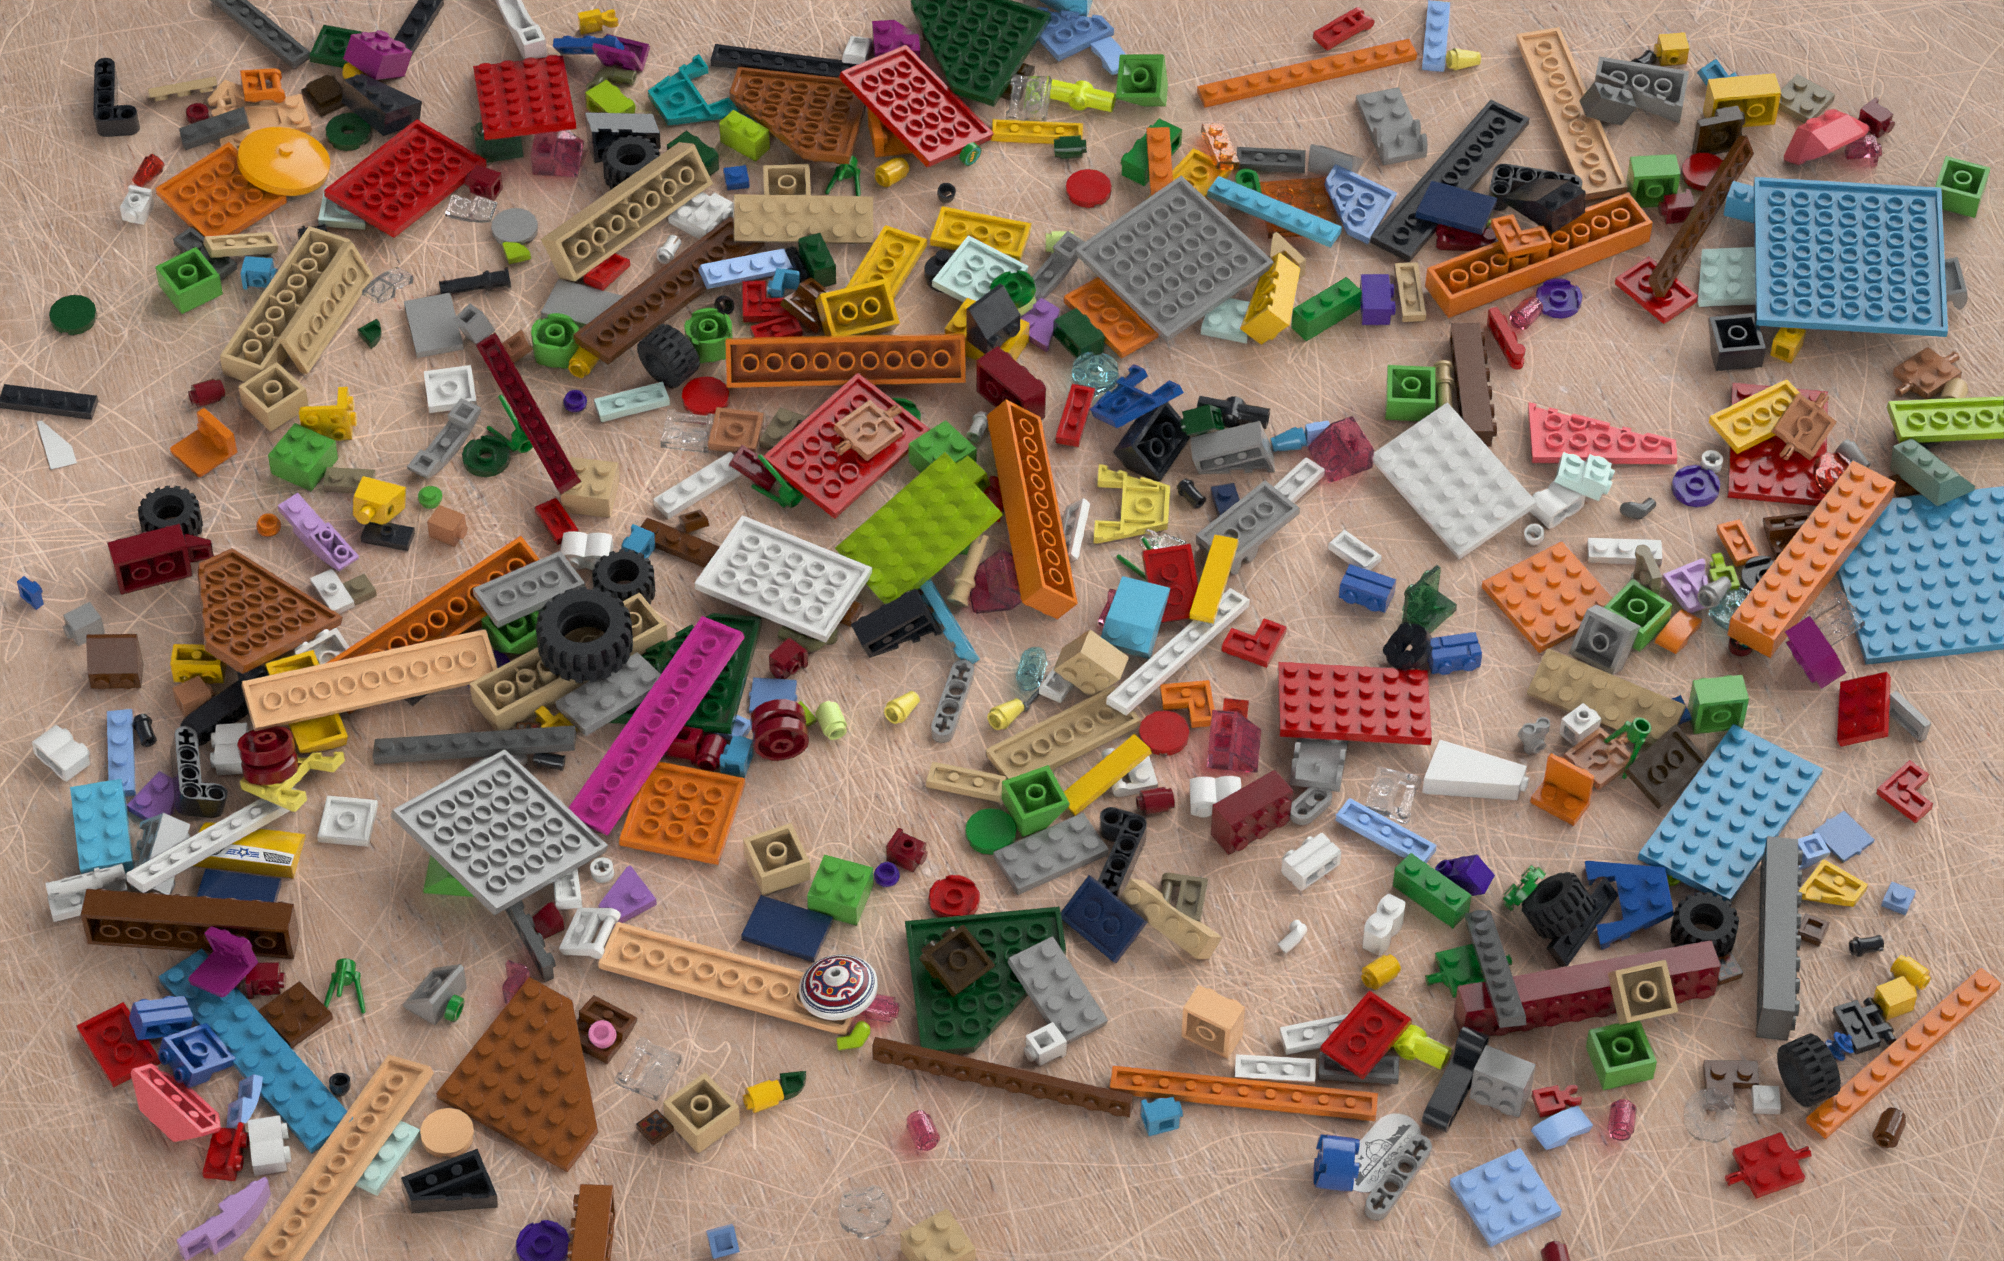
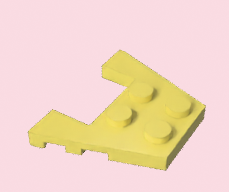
[1094,464,1170,544]
[240,752,345,812]

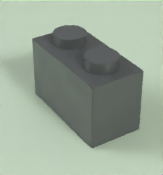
[1579,82,1637,126]

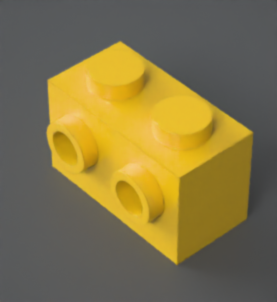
[170,644,227,684]

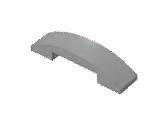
[1032,231,1085,302]
[407,398,481,479]

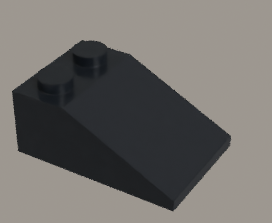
[1503,178,1586,234]

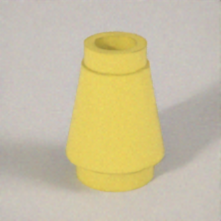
[1446,48,1481,71]
[884,691,920,724]
[987,698,1024,730]

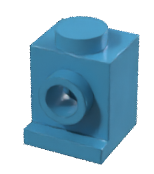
[240,256,278,290]
[621,524,655,558]
[720,735,754,778]
[1140,1097,1183,1136]

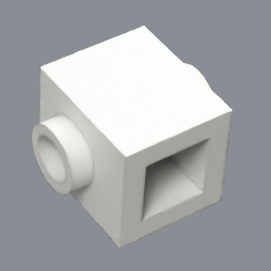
[1559,703,1601,746]

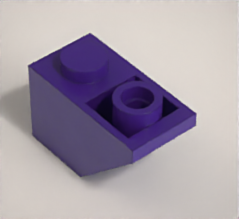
[1435,854,1495,896]

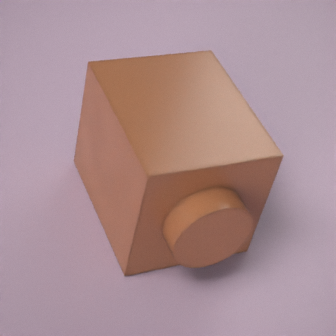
[427,505,468,547]
[172,676,215,717]

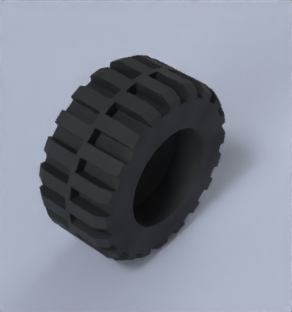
[536,587,633,683]

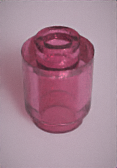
[1509,296,1543,330]
[860,994,900,1023]
[1608,1099,1637,1141]
[906,1110,940,1151]

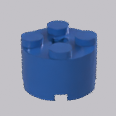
[1313,1134,1360,1192]

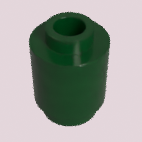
[1054,135,1087,159]

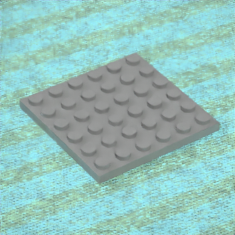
[1075,176,1274,342]
[391,749,608,915]

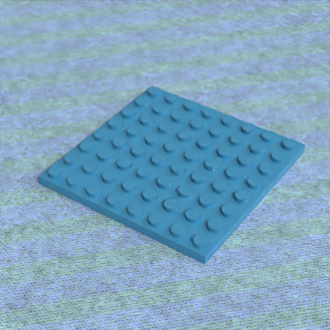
[1753,177,1948,337]
[1836,486,2004,665]

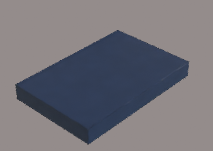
[1416,181,1497,235]
[197,869,282,902]
[1061,875,1148,963]
[741,895,833,963]

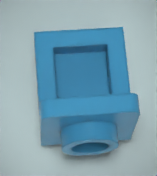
[1697,59,1737,86]
[767,268,800,298]

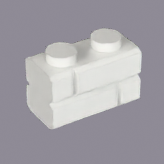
[1281,833,1341,891]

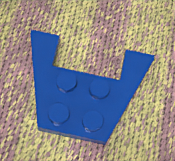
[1090,364,1184,428]
[1585,861,1674,950]

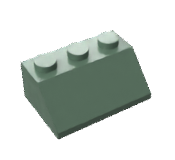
[1890,438,1975,506]

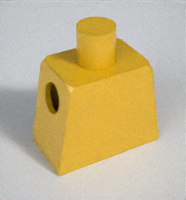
[353,476,406,525]

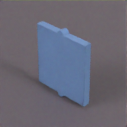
[749,677,797,713]
[1812,811,1875,863]

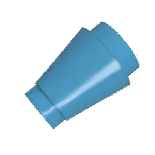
[1270,426,1307,452]

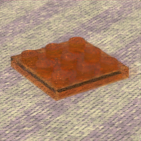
[1260,177,1336,239]

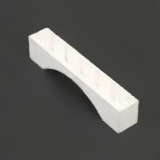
[495,0,547,59]

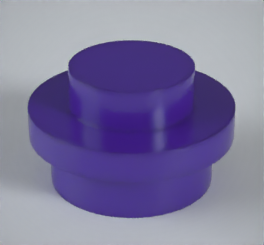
[563,390,587,412]
[874,862,900,887]

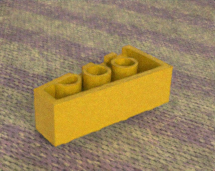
[1240,253,1300,345]

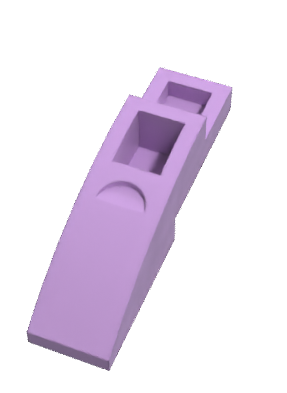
[278,493,359,571]
[177,1177,271,1261]

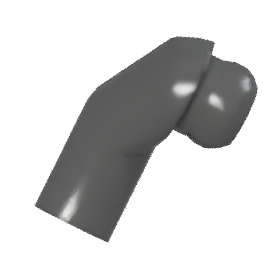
[1620,497,1656,519]

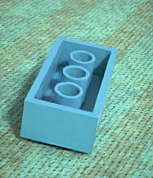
[70,779,134,880]

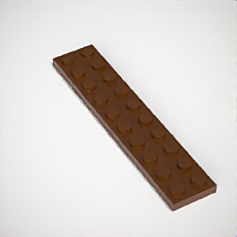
[573,217,765,365]

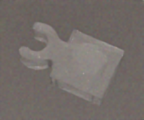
[1139,529,1186,549]

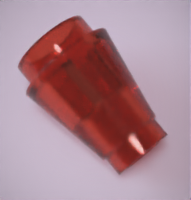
[132,154,165,188]

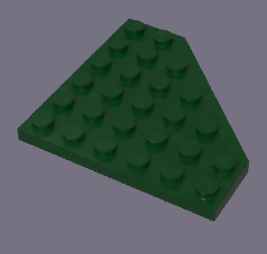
[910,0,1051,107]
[609,613,762,734]
[905,906,1066,1054]

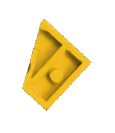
[1799,859,1868,907]

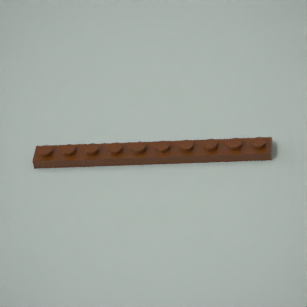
[1648,135,1754,297]
[641,517,863,627]
[872,1037,1133,1118]

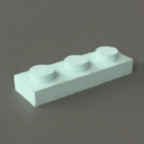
[594,382,670,422]
[355,1121,421,1196]

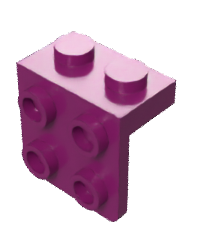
[592,34,650,72]
[188,926,258,997]

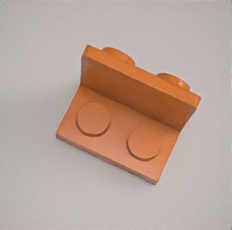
[867,107,912,158]
[170,408,238,477]
[1530,753,1594,826]

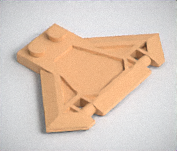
[208,79,312,150]

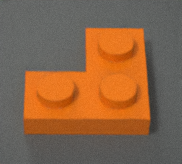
[1491,214,1552,258]
[1160,680,1217,728]

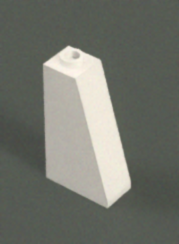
[1422,740,1529,800]

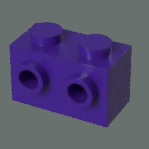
[1360,274,1396,325]

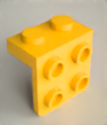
[299,387,357,441]

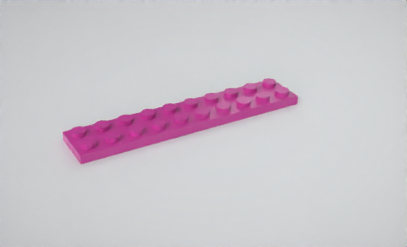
[568,616,745,836]

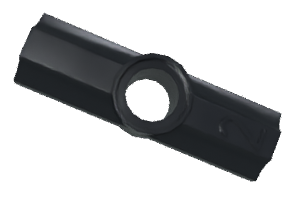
[1197,396,1270,429]

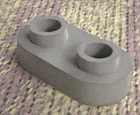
[1290,786,1332,825]

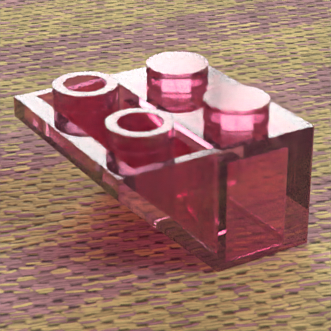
[531,130,584,177]
[1308,416,1374,483]
[970,549,1022,614]
[1207,710,1262,773]

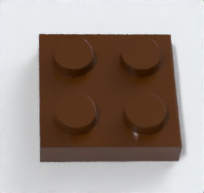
[258,981,333,1049]

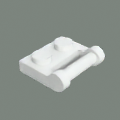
[1101,748,1158,797]
[559,908,621,959]

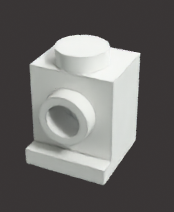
[120,185,154,225]
[1024,1022,1067,1066]

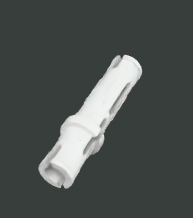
[45,863,126,899]

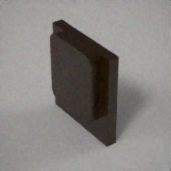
[301,75,346,117]

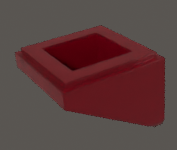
[185,534,214,563]
[532,902,565,940]

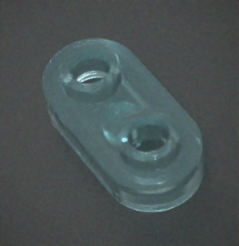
[1016,647,1048,691]

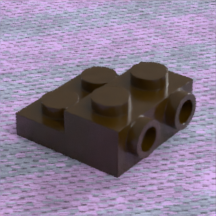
[1692,106,1745,155]
[919,924,995,997]

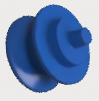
[1825,1032,1854,1061]

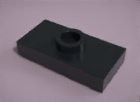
[360,522,415,551]

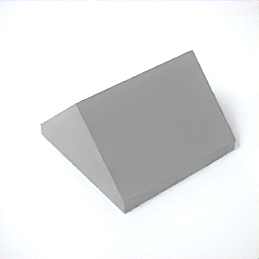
[1308,144,1364,177]
[403,964,467,1025]

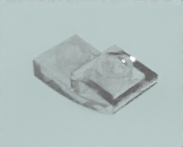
[445,194,498,223]
[362,266,414,303]

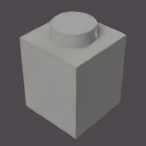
[453,303,495,344]
[63,602,105,646]

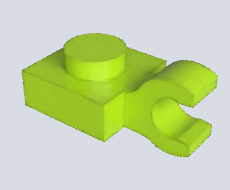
[1708,553,1740,593]

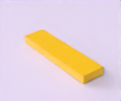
[991,119,1083,144]
[1190,534,1239,624]
[1064,734,1152,816]

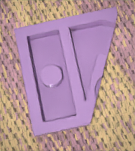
[1662,558,1708,613]

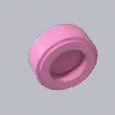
[588,1020,616,1048]

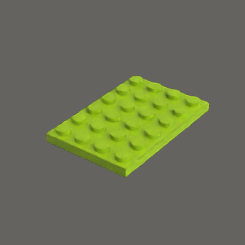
[835,452,1003,604]

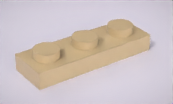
[148,76,218,101]
[203,232,279,258]
[1394,262,1426,322]
[926,761,1006,802]

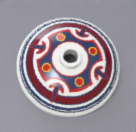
[799,954,878,1020]

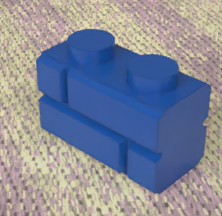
[1339,564,1396,613]
[1427,632,1482,675]
[129,996,193,1040]

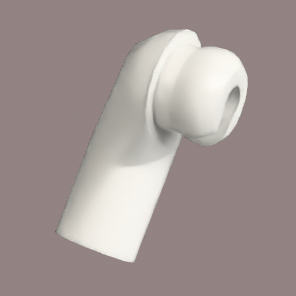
[1278,920,1307,954]

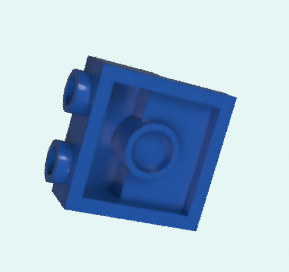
[158,1023,236,1088]

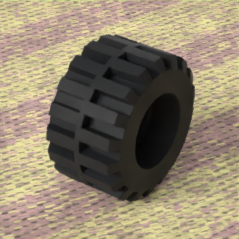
[602,135,660,190]
[637,324,700,389]
[138,485,203,542]
[592,549,656,604]
[1521,872,1594,939]
[1670,892,1739,957]
[1777,1033,1841,1107]

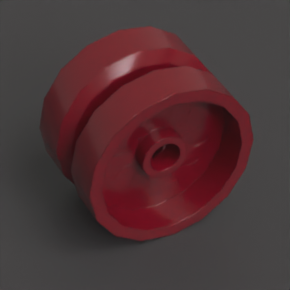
[750,699,809,761]
[237,726,299,785]

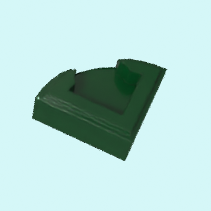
[357,319,382,349]
[780,1071,806,1101]

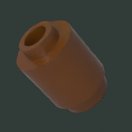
[1872,1107,1906,1148]

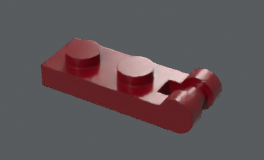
[1436,224,1498,251]

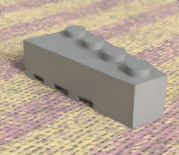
[1595,56,1689,123]

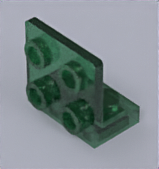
[471,122,524,163]
[1402,565,1457,633]

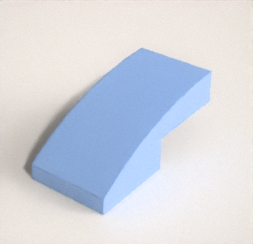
[1090,37,1125,75]
[1798,833,1830,871]
[226,1074,263,1129]
[1531,1106,1593,1150]

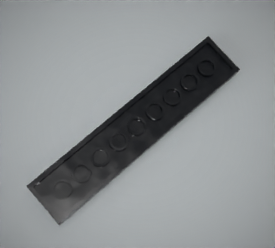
[1370,100,1530,262]

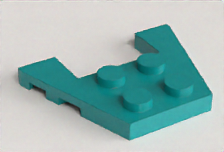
[648,54,739,126]

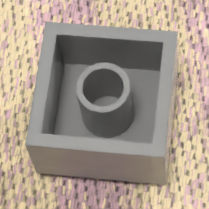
[1569,605,1641,675]
[1470,1045,1536,1118]

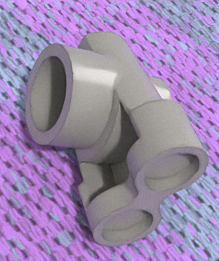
[1518,717,1550,755]

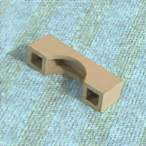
[1119,879,1222,959]

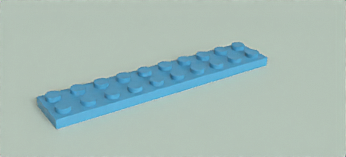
[158,949,353,1154]

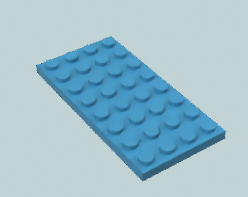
[1638,724,1823,903]

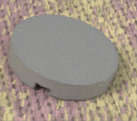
[491,208,538,245]

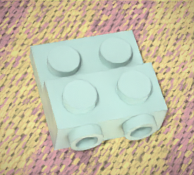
[1554,452,1615,501]

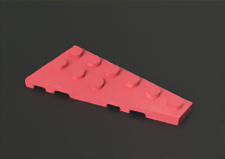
[1528,402,1677,464]

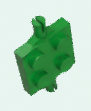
[1425,944,1512,998]

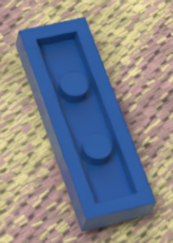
[553,35,624,55]

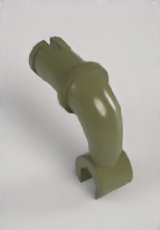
[586,65,636,91]
[778,626,838,653]

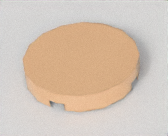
[420,1108,474,1158]

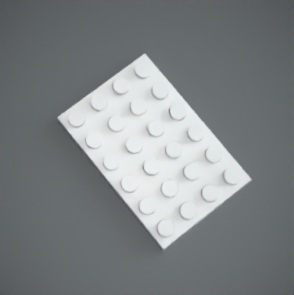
[1370,402,1537,560]
[695,515,872,643]

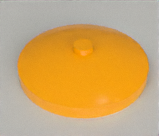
[237,127,330,196]

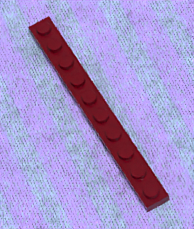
[476,332,582,495]

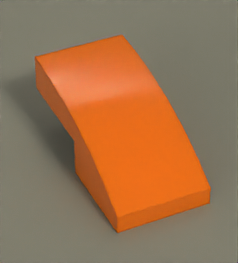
[1654,609,1703,654]

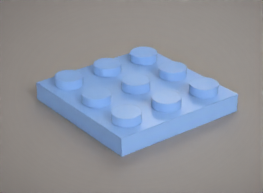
[1450,1148,1562,1247]

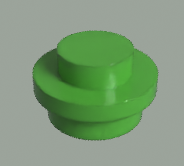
[418,486,443,509]

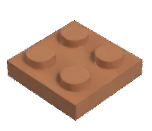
[708,407,764,453]

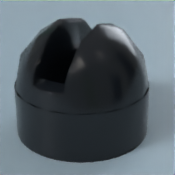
[937,183,956,203]
[714,295,735,315]
[329,1073,351,1096]

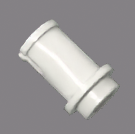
[657,235,681,264]
[966,411,989,443]

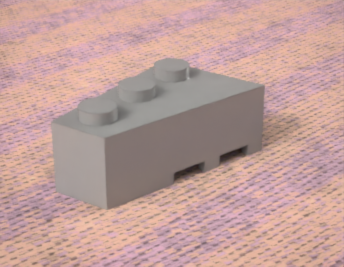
[131,813,190,895]

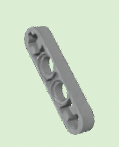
[931,660,974,743]
[1364,1135,1432,1221]

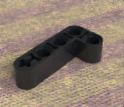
[93,58,140,137]
[1489,163,1583,211]
[180,665,269,746]
[170,726,228,818]
[1098,807,1147,898]
[1421,1026,1489,1133]

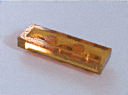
[1201,123,1240,170]

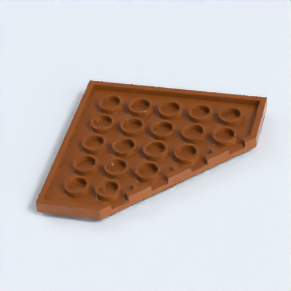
[730,67,866,164]
[197,548,343,674]
[436,977,599,1173]

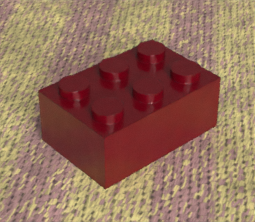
[976,346,1046,420]
[107,524,193,595]
[1211,770,1293,855]

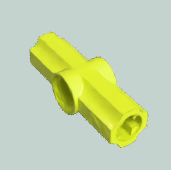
[1046,79,1116,112]
[1392,1025,1452,1070]

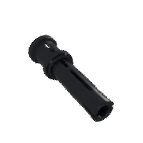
[439,267,511,294]

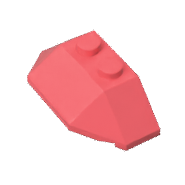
[1784,109,1870,165]
[131,1064,221,1142]

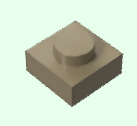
[342,573,377,606]

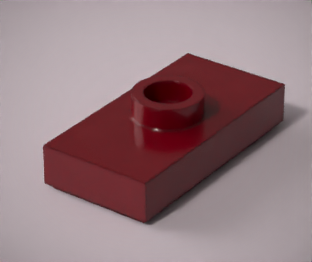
[729,445,777,491]

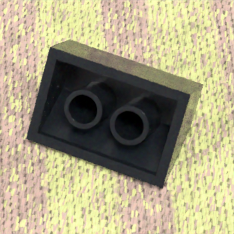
[1113,402,1191,482]

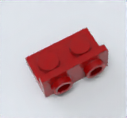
[202,1122,250,1181]

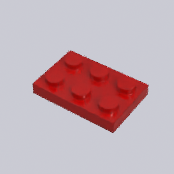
[1615,256,1698,324]
[1141,543,1198,624]
[1837,672,1891,747]
[1321,990,1412,1080]
[76,1002,161,1088]

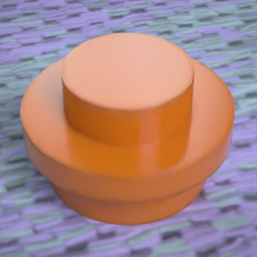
[256,513,281,537]

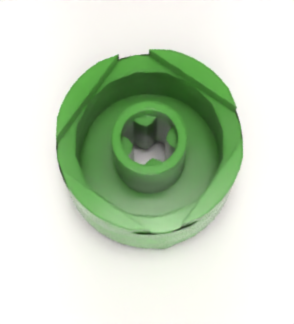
[684,308,733,363]
[531,313,579,369]

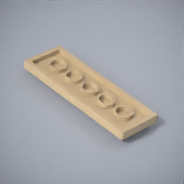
[733,194,873,244]
[278,242,374,374]
[1527,648,1686,746]
[986,686,1141,780]

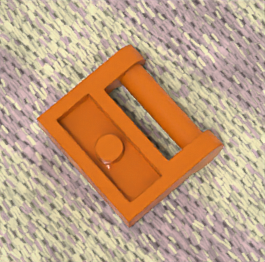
[240,68,286,103]

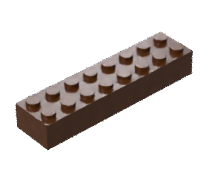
[80,888,299,959]

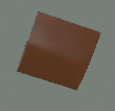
[780,277,829,334]
[1763,512,1811,560]
[576,995,638,1064]

